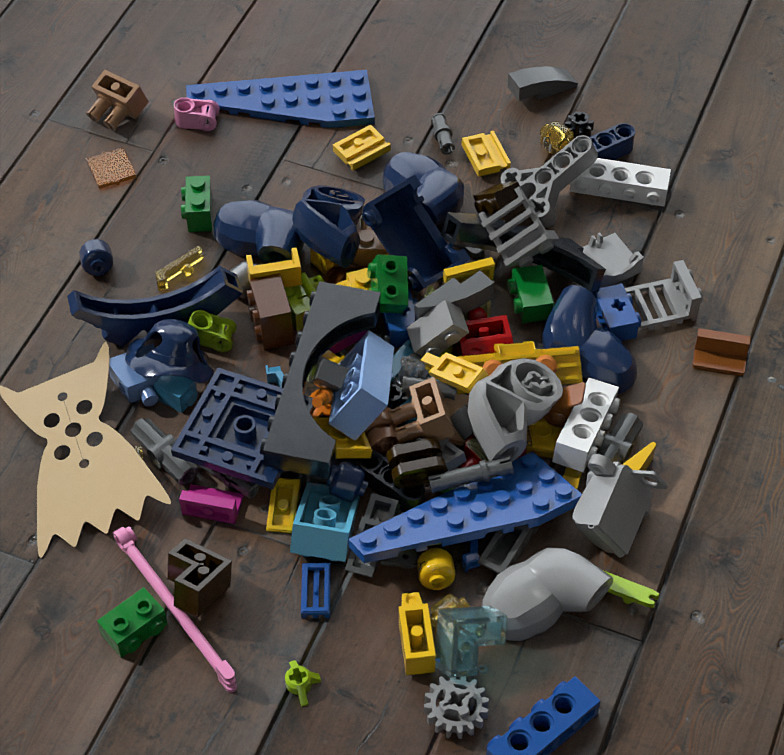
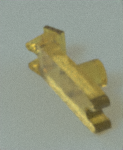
[155,246,204,291]

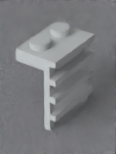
[478,187,559,268]
[625,260,703,330]

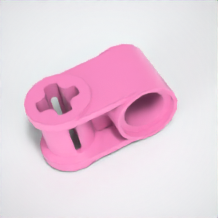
[174,98,220,131]

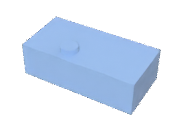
[329,330,394,441]

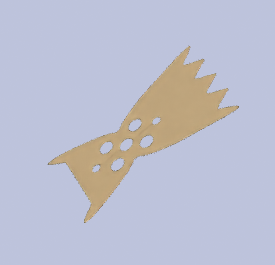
[0,342,171,558]

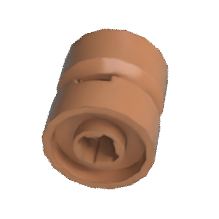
[364,407,400,457]

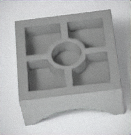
[583,232,644,288]

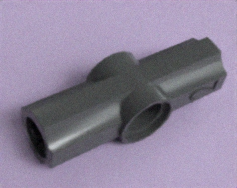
[588,412,643,473]
[130,418,199,485]

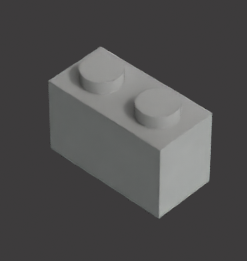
[407,300,469,357]

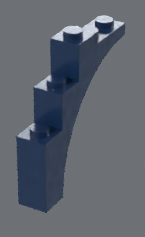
[67,266,243,347]

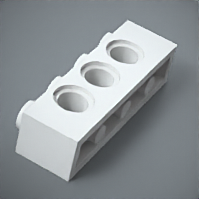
[569,158,671,206]
[552,378,621,472]

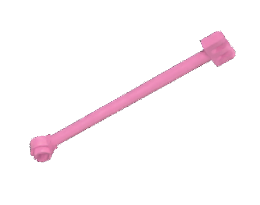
[113,526,237,693]

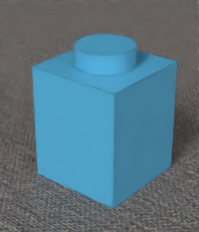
[154,375,198,413]

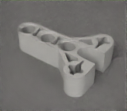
[501,135,598,228]

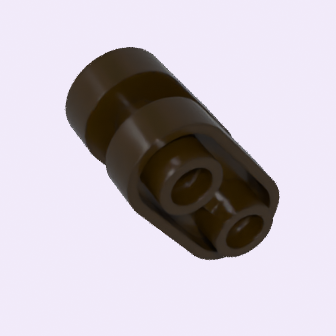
[386,438,448,488]

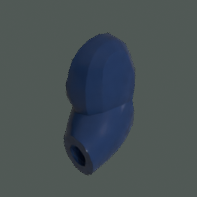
[382,152,464,226]
[292,185,365,268]
[213,200,304,264]
[542,285,637,394]

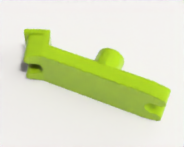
[603,570,659,608]

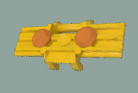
[456,341,583,394]

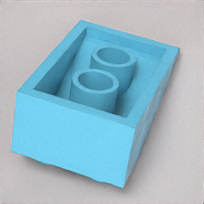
[290,482,360,562]

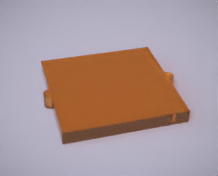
[86,147,136,189]

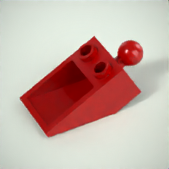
[455,307,514,396]

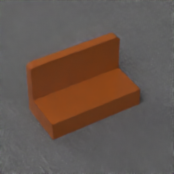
[692,328,751,376]

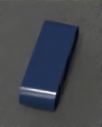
[582,123,635,160]

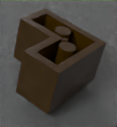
[473,181,534,226]
[167,538,232,618]

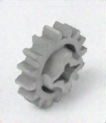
[424,673,489,739]

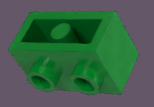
[181,175,213,232]
[367,254,408,314]
[508,265,554,323]
[97,587,168,658]

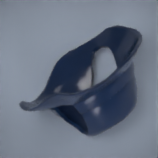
[125,319,214,383]

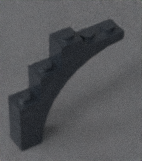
[441,212,606,292]

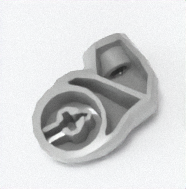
[468,358,563,462]
[481,548,613,641]

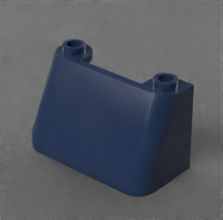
[362,174,471,292]

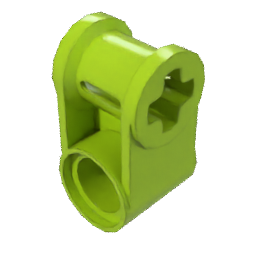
[188,310,237,352]

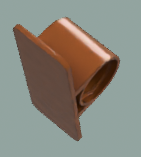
[543,382,586,428]

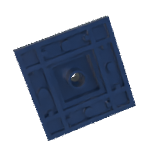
[171,368,315,490]

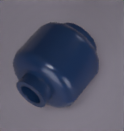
[79,239,113,276]
[325,462,368,502]

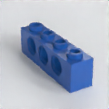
[486,676,600,755]

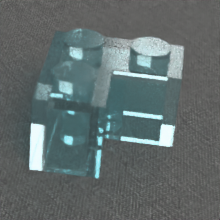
[435,606,507,678]

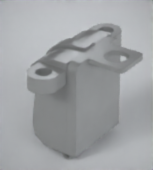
[572,454,668,558]

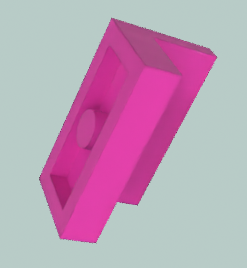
[179,484,244,524]

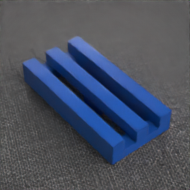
[301,563,331,618]

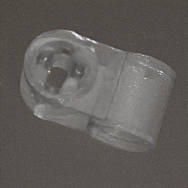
[393,353,432,389]

